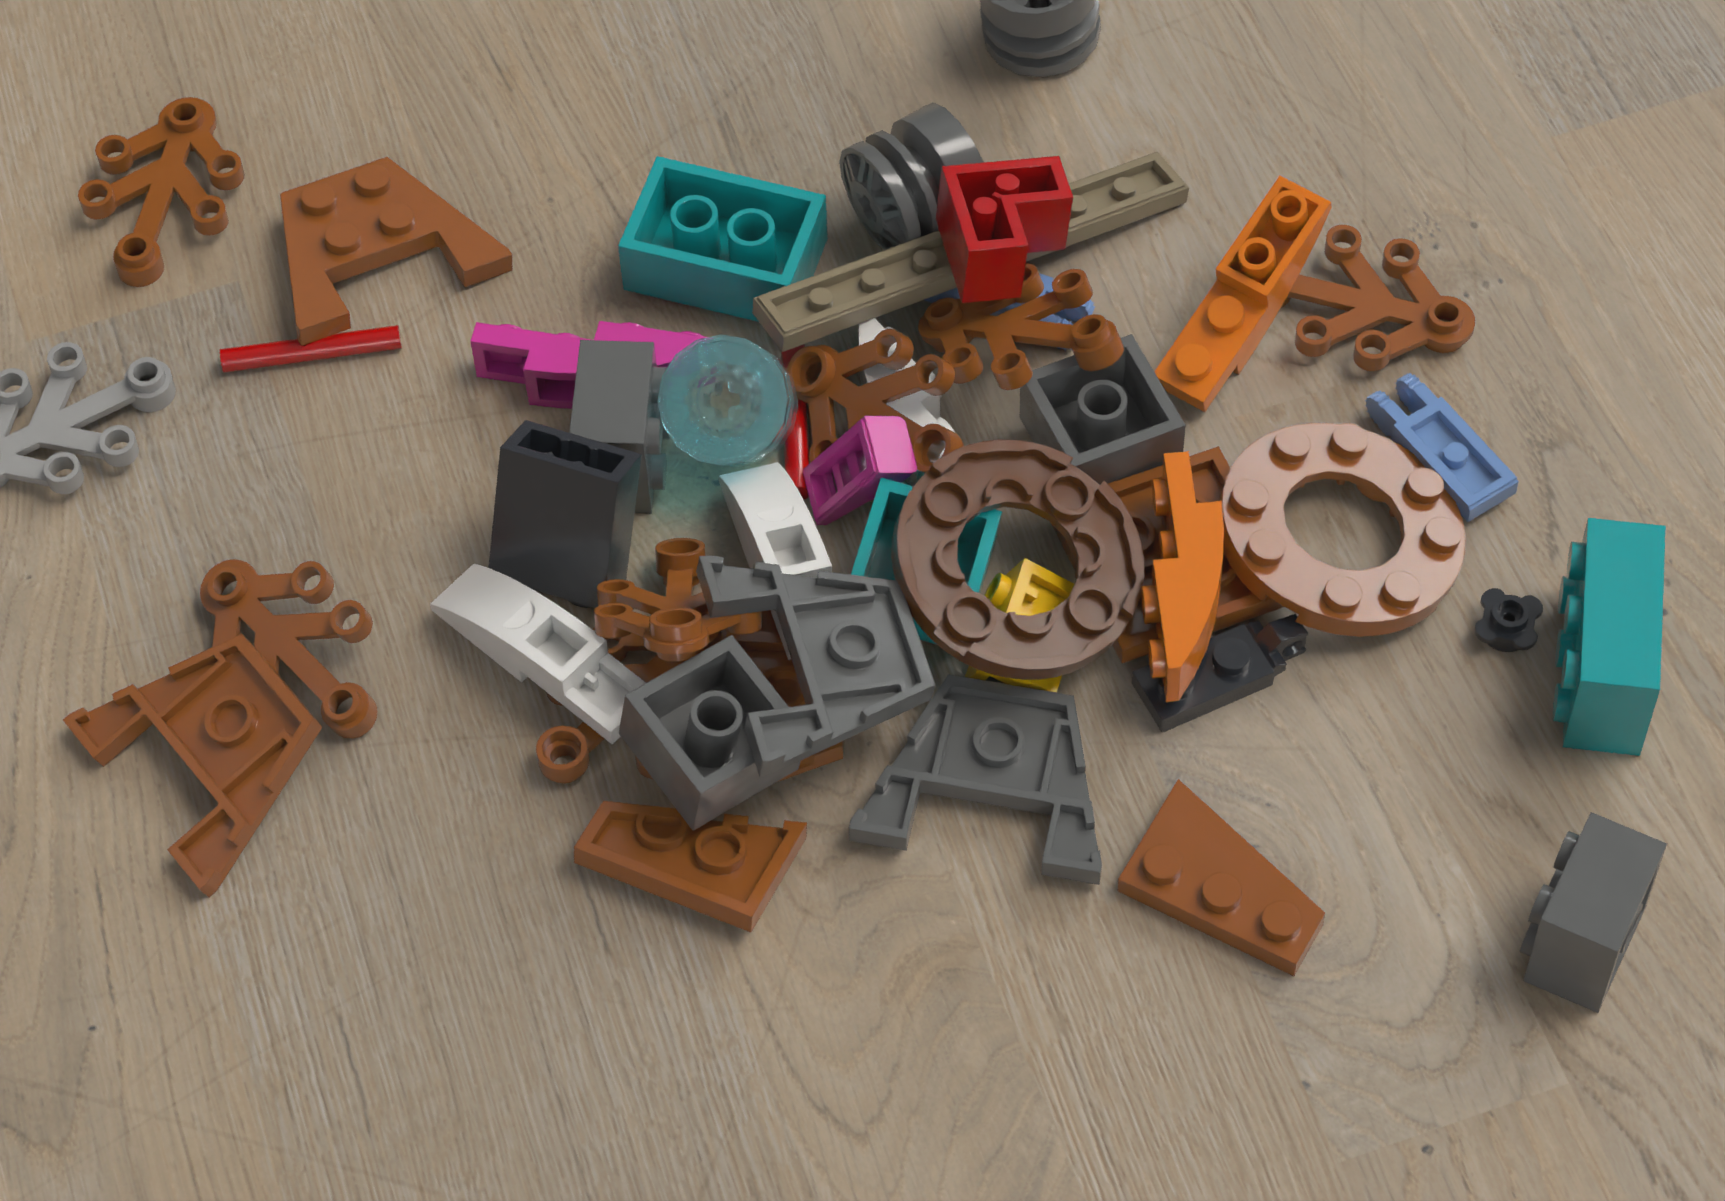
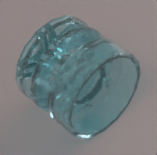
[658,334,799,468]

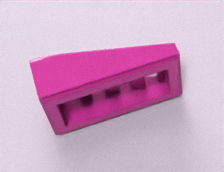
[803,416,917,525]

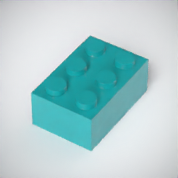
[618,156,828,322]
[1553,518,1666,756]

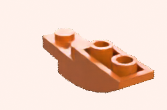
[1154,175,1332,412]
[1141,451,1224,702]

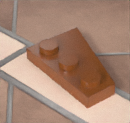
[1117,779,1325,976]
[574,801,807,933]

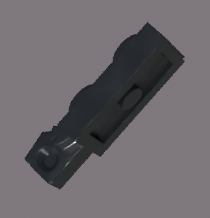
[1131,613,1308,732]

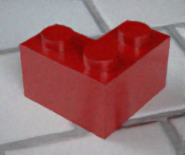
[936,156,1074,303]

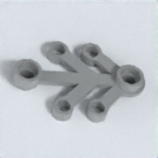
[0,342,176,494]

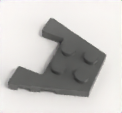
[696,555,935,777]
[849,674,1102,885]

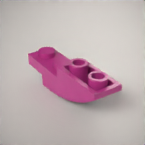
[470,321,720,409]

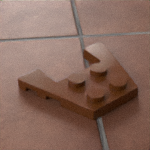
[280,157,513,346]
[63,634,323,897]

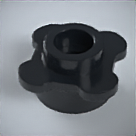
[1475,588,1543,652]

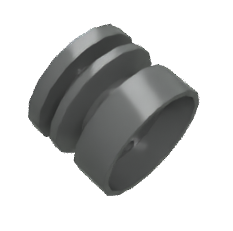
[979,0,1101,77]
[839,102,983,250]

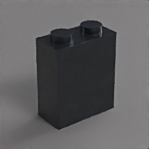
[488,420,642,608]

